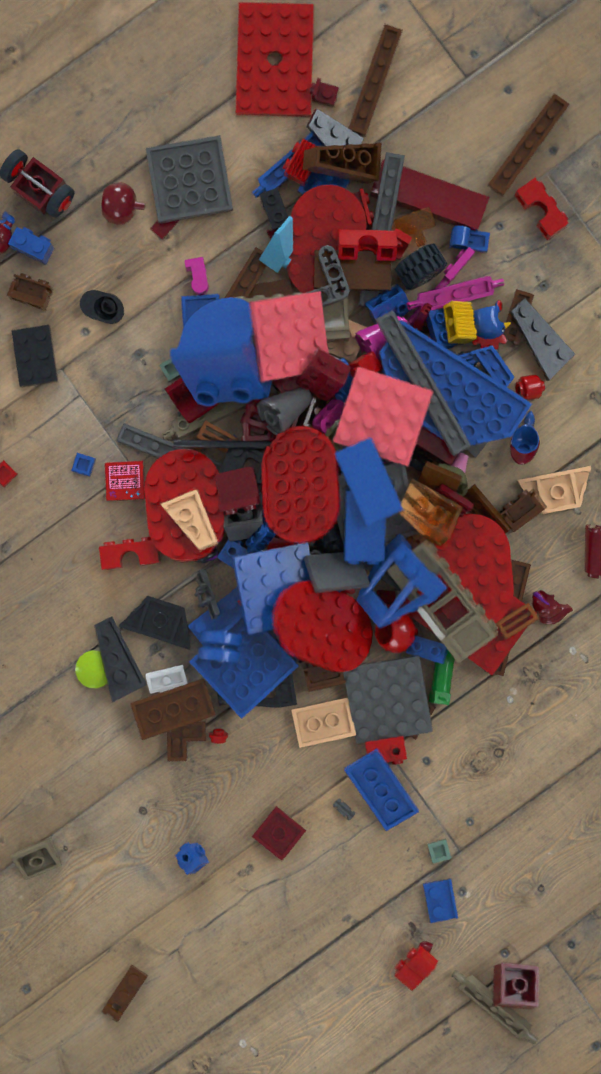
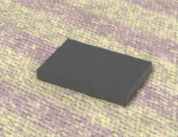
[304,552,370,593]

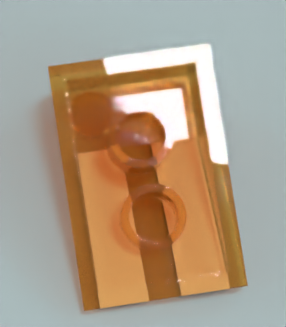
[399,479,463,546]

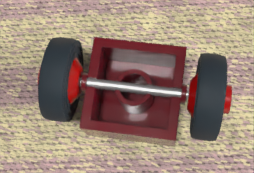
[0,149,75,218]

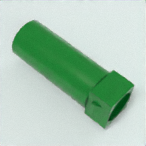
[428,650,455,705]

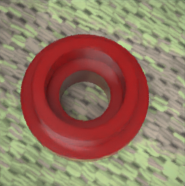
[209,728,228,744]

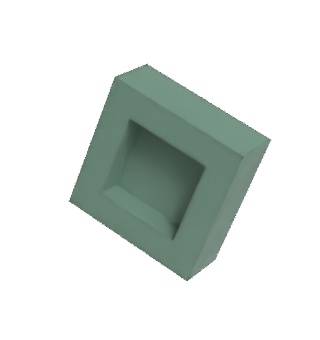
[159,358,180,382]
[427,839,452,864]

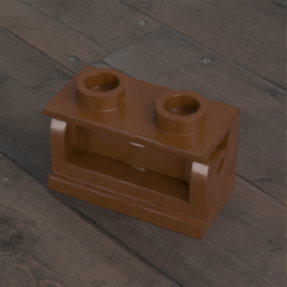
[7,273,53,311]
[500,489,547,532]
[303,664,346,692]

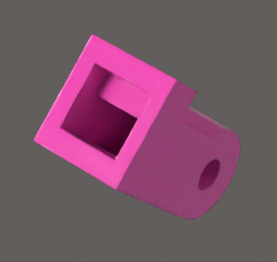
[184,257,209,295]
[312,399,345,433]

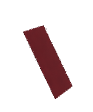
[150,220,180,240]

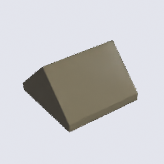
[11,837,62,880]

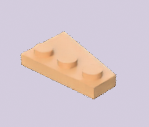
[161,489,218,551]

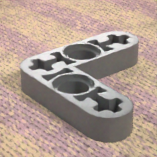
[307,245,349,307]

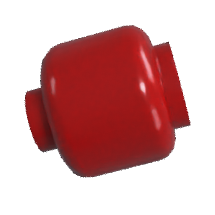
[515,375,545,401]

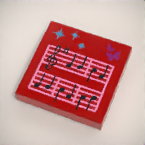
[105,461,145,501]

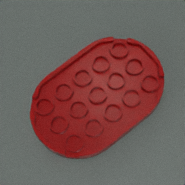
[287,185,366,294]
[262,426,340,543]
[144,449,225,562]
[434,514,514,624]
[273,581,373,672]

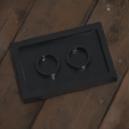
[11,325,58,387]

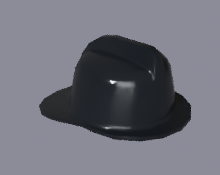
[80,290,124,324]

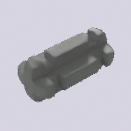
[333,798,355,820]

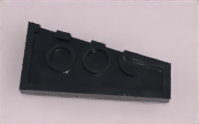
[94,616,147,703]

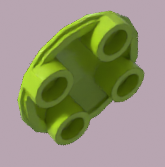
[75,650,107,688]

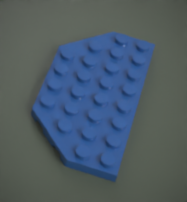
[379,320,532,446]

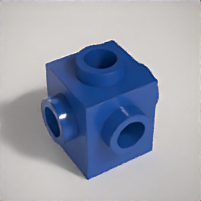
[175,842,209,875]

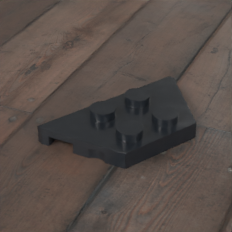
[119,596,191,650]

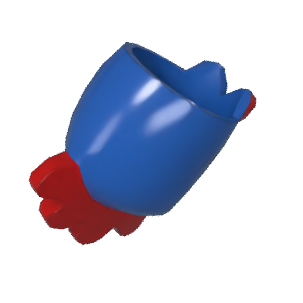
[472,300,511,350]

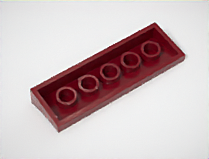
[370,159,490,231]

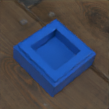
[71,453,96,477]

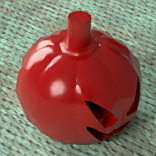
[375,614,418,653]

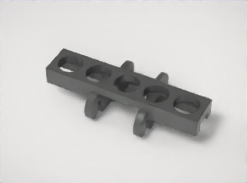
[194,569,220,619]

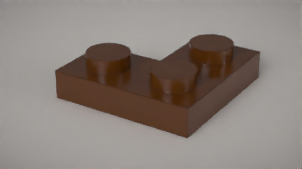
[167,721,206,762]

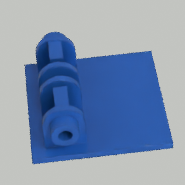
[246,512,277,554]

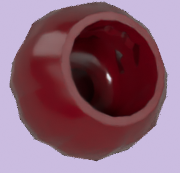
[101,182,145,225]

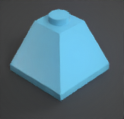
[259,216,293,273]

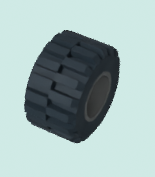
[395,244,447,290]

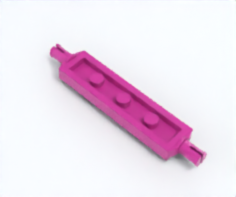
[407,276,504,310]

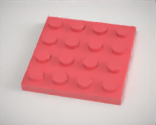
[249,291,328,381]
[333,367,433,466]

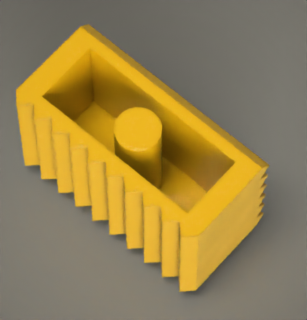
[443,301,477,344]

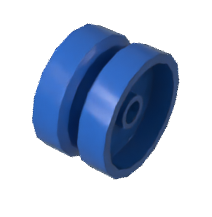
[198,630,243,663]

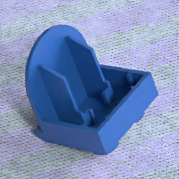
[170,297,272,406]

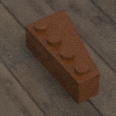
[303,142,382,184]

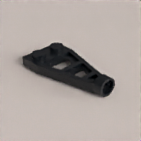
[220,440,264,485]
[217,673,297,708]

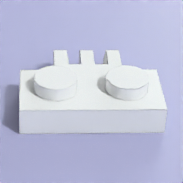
[145,665,188,694]

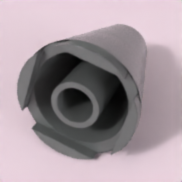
[257,387,312,435]

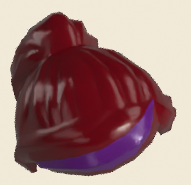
[532,590,573,625]

